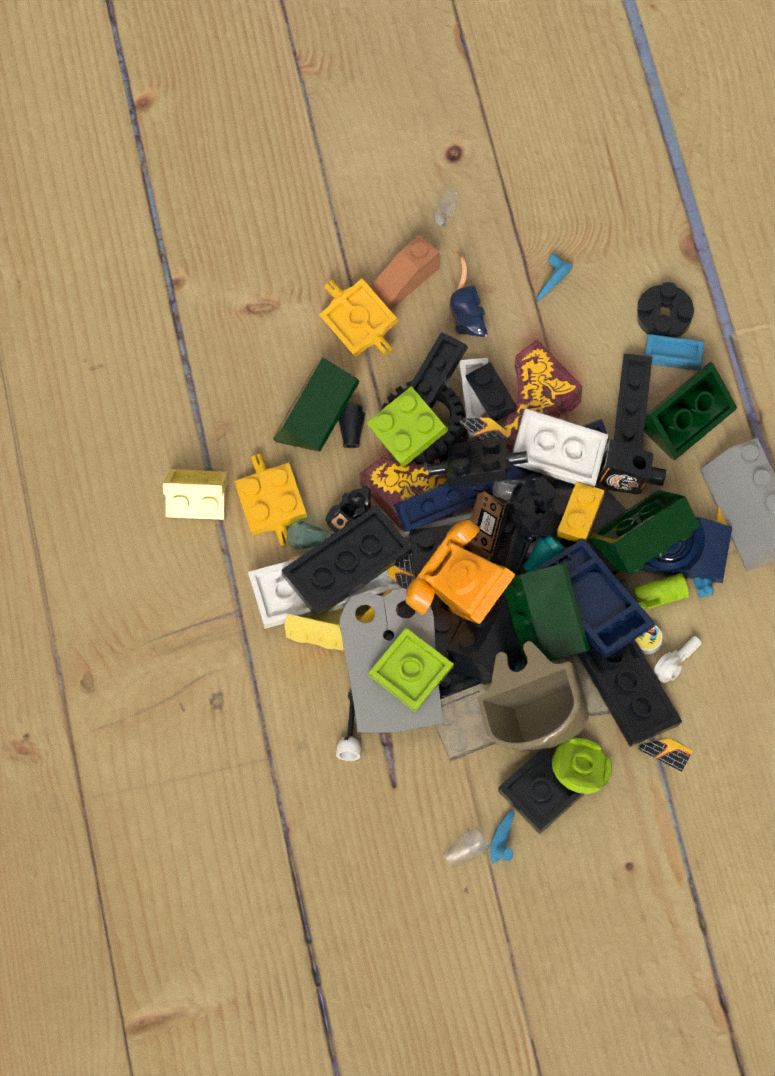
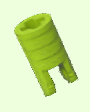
[634,573,689,610]

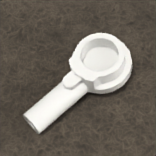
[654,636,702,683]

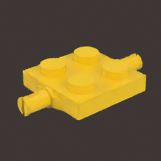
[319,279,399,358]
[234,454,308,546]

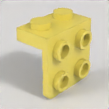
[284,608,344,651]

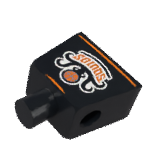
[597,440,666,495]

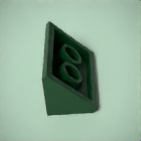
[273,357,360,452]
[644,362,737,460]

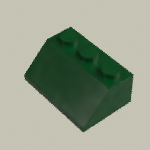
[588,490,700,574]
[504,562,590,667]

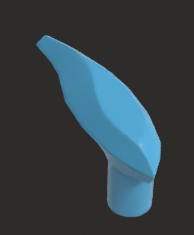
[536,254,572,301]
[490,811,515,864]

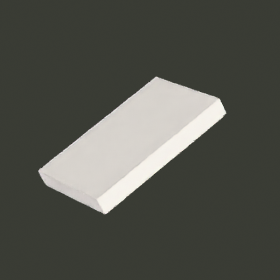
[512,408,608,487]

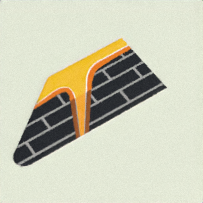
[460,418,510,441]
[388,554,414,589]
[638,738,693,772]

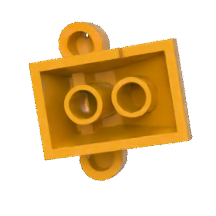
[405,519,515,624]

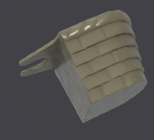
[478,641,589,750]

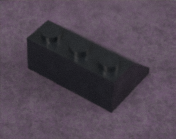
[447,591,522,683]

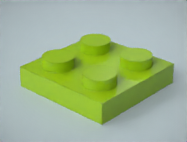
[366,386,448,467]
[368,628,454,713]

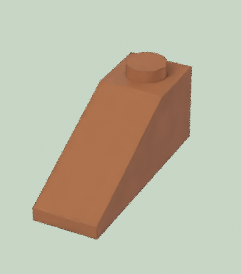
[370,235,439,310]

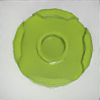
[551,737,612,794]

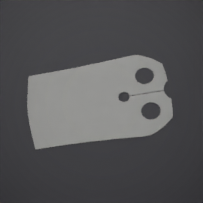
[339,589,443,733]

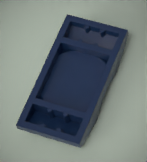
[626,509,732,583]
[535,539,655,658]

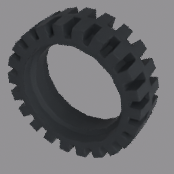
[382,381,466,467]

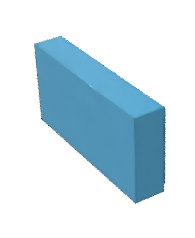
[645,334,705,371]

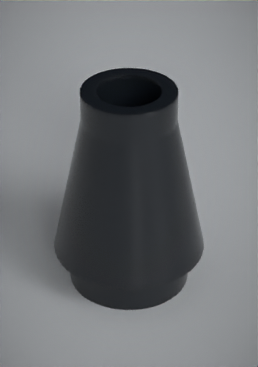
[338,404,366,448]

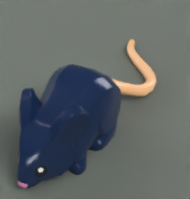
[450,252,488,337]

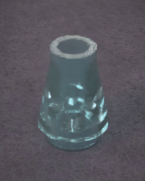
[287,520,333,550]

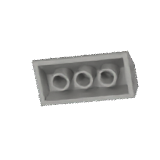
[700,438,775,571]

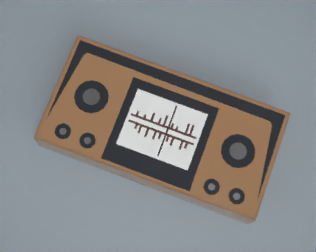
[465,492,505,558]

